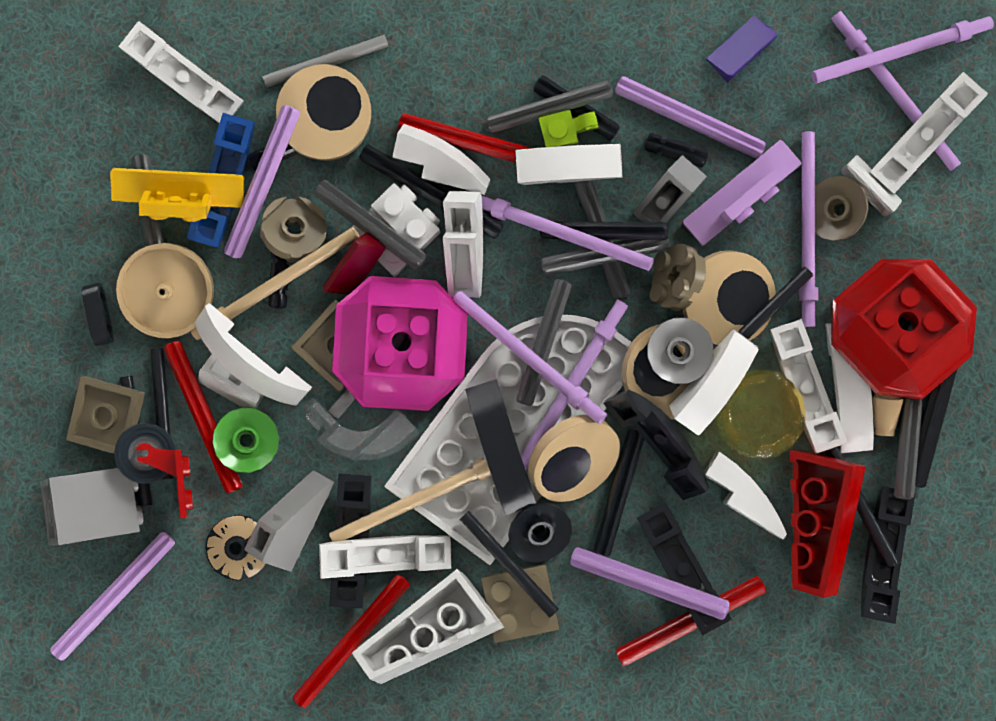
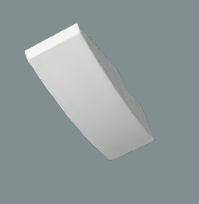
[392,124,490,195]
[516,144,623,185]
[443,191,483,298]
[669,329,759,436]
[703,452,787,539]

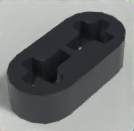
[82,283,114,346]

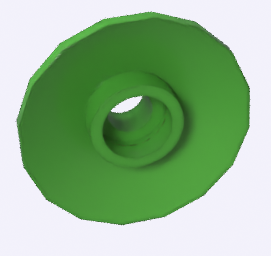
[213,407,279,473]

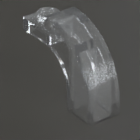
[303,398,421,460]

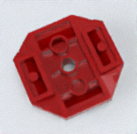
[831,259,977,400]

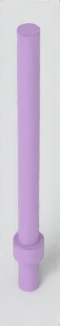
[831,11,961,171]
[811,16,994,84]
[799,131,818,327]
[481,195,654,271]
[453,291,607,424]
[521,299,628,471]

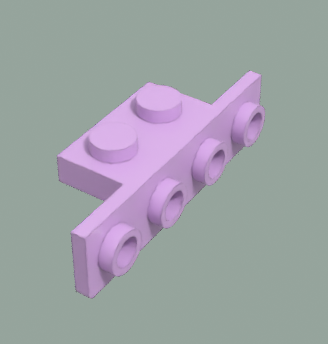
[683,140,802,247]

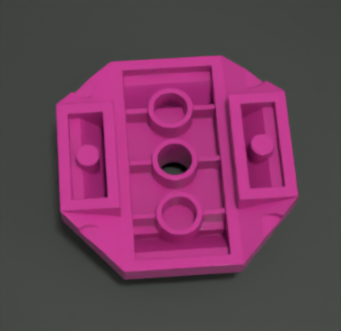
[332,276,468,411]

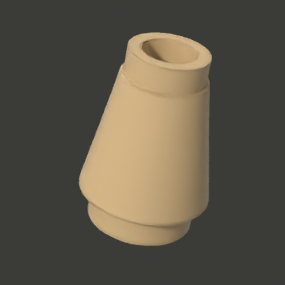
[872,392,904,436]

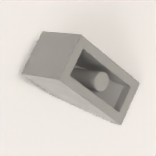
[633,155,707,223]

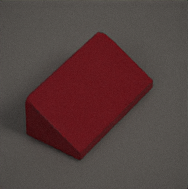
[322,232,386,295]

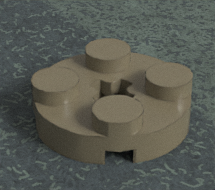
[259,197,326,263]
[650,244,706,311]

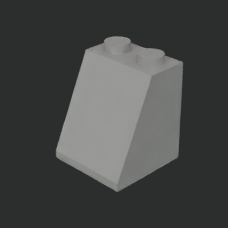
[40,468,143,546]

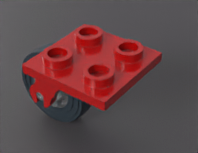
[114,423,193,518]

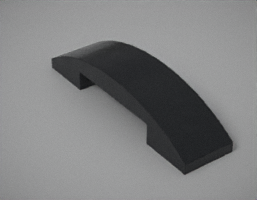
[465,379,537,516]
[603,389,709,500]
[329,473,372,609]
[861,486,915,624]
[637,502,732,636]

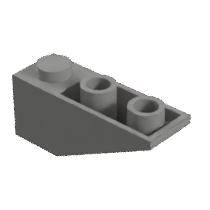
[244,470,335,572]

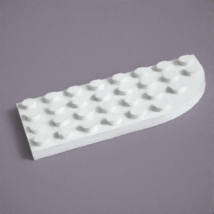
[384,315,632,565]

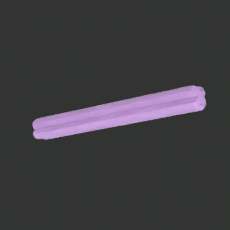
[615,76,766,159]
[224,105,300,259]
[50,532,175,661]
[570,547,730,620]

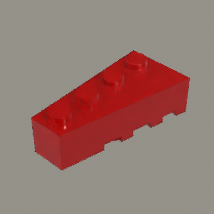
[790,450,866,598]

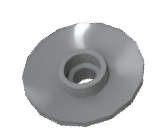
[647,318,714,384]

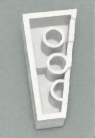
[352,569,504,684]

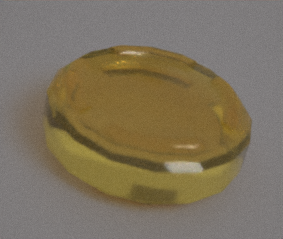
[714,369,806,459]

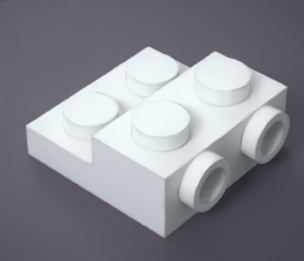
[352,183,441,278]

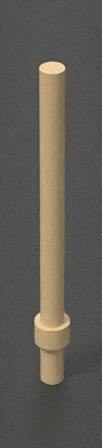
[191,227,360,340]
[329,458,492,542]

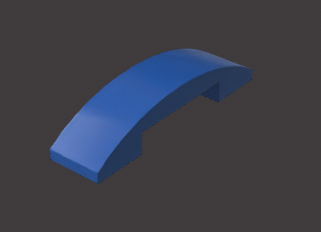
[187,113,255,248]

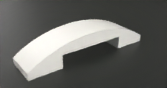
[118,21,244,123]
[870,72,988,193]
[194,303,312,406]
[770,319,848,454]
[825,323,874,453]
[319,535,451,579]

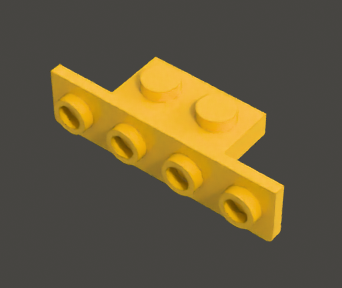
[110,168,244,222]

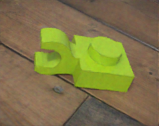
[538,110,598,147]

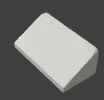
[841,155,902,217]
[198,354,264,409]

